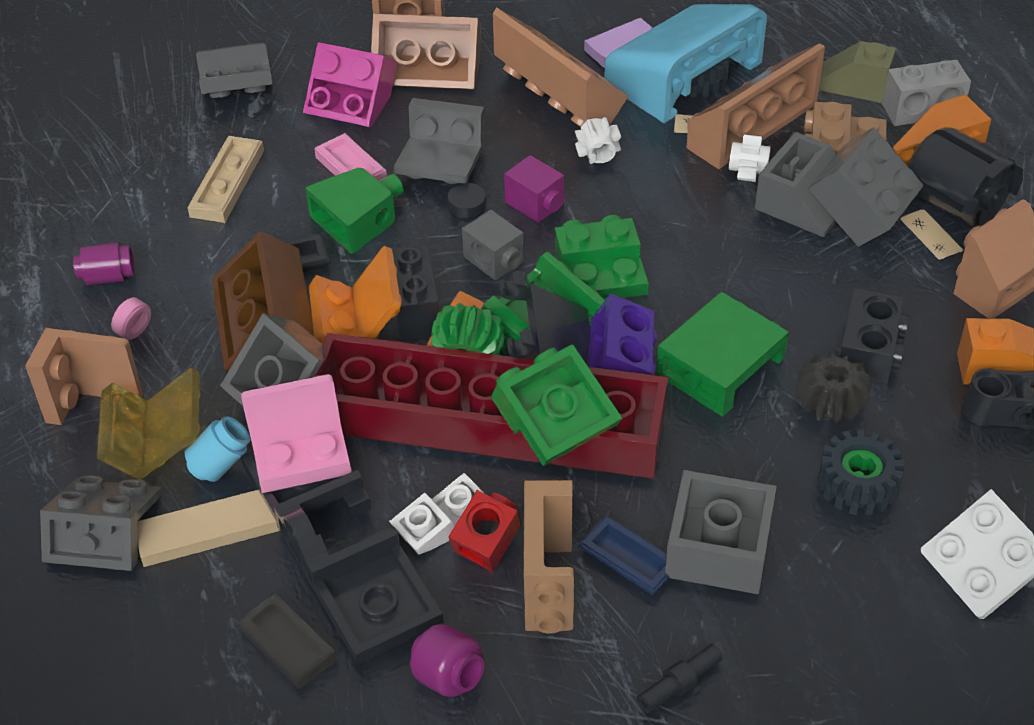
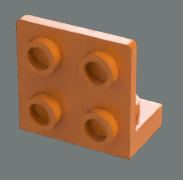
[309,246,402,345]

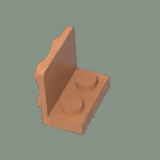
[25,328,143,425]

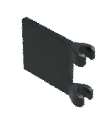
[499,270,590,366]

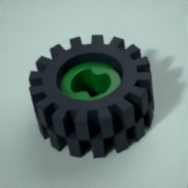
[818,429,905,515]

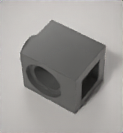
[462,210,524,280]

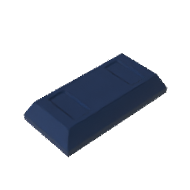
[578,515,670,595]

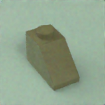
[819,41,896,103]

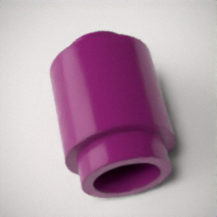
[73,242,135,286]

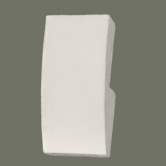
[389,473,483,555]

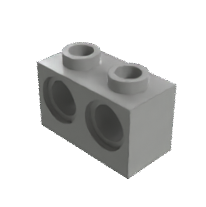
[882,60,971,126]

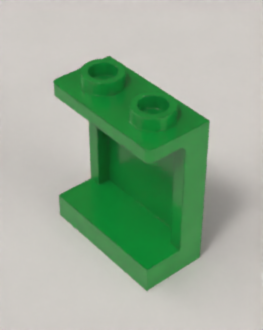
[481,252,605,360]
[656,292,789,417]

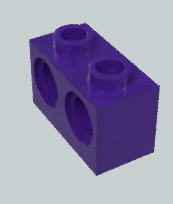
[588,293,657,375]

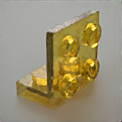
[97,368,200,480]

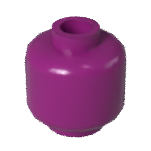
[410,624,484,698]

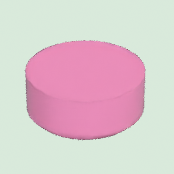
[111,297,151,340]

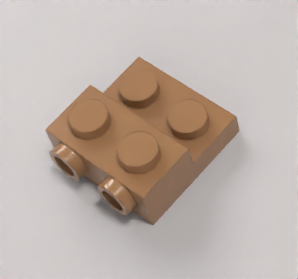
[804,102,887,154]

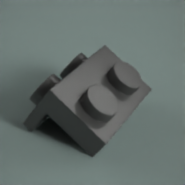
[196,42,272,98]

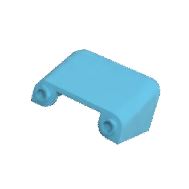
[604,4,767,123]

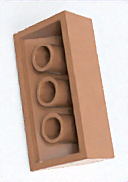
[493,7,629,127]
[687,43,825,169]

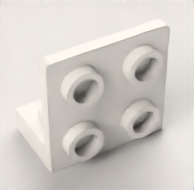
[921,489,1034,619]

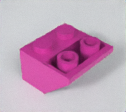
[303,42,398,127]

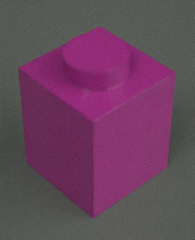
[504,155,565,223]

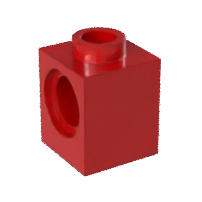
[448,490,520,573]

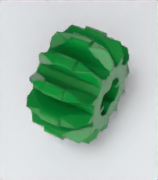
[431,303,505,355]

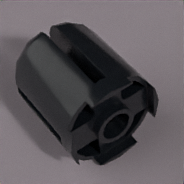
[908,127,1023,228]

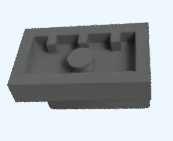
[394,98,485,184]
[40,475,161,571]

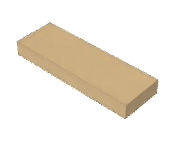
[187,136,264,223]
[137,490,279,567]

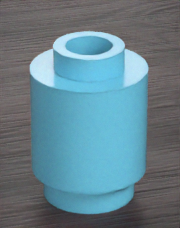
[185,416,250,482]

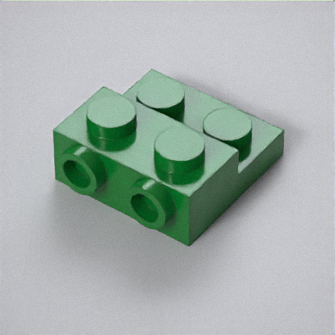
[555,215,649,300]
[491,344,622,466]

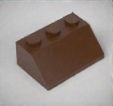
[212,231,314,371]

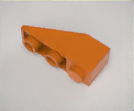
[893,94,992,166]

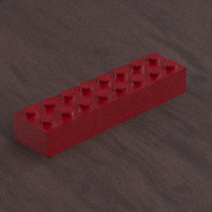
[315,333,668,479]

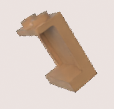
[524,480,574,634]

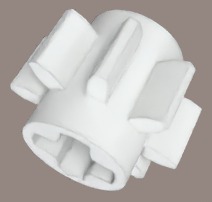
[575,117,621,164]
[729,134,771,182]

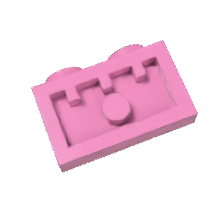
[241,374,351,493]

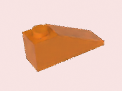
[957,318,1034,385]

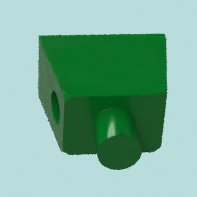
[305,167,404,254]

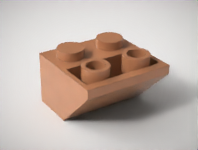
[953,199,1034,319]

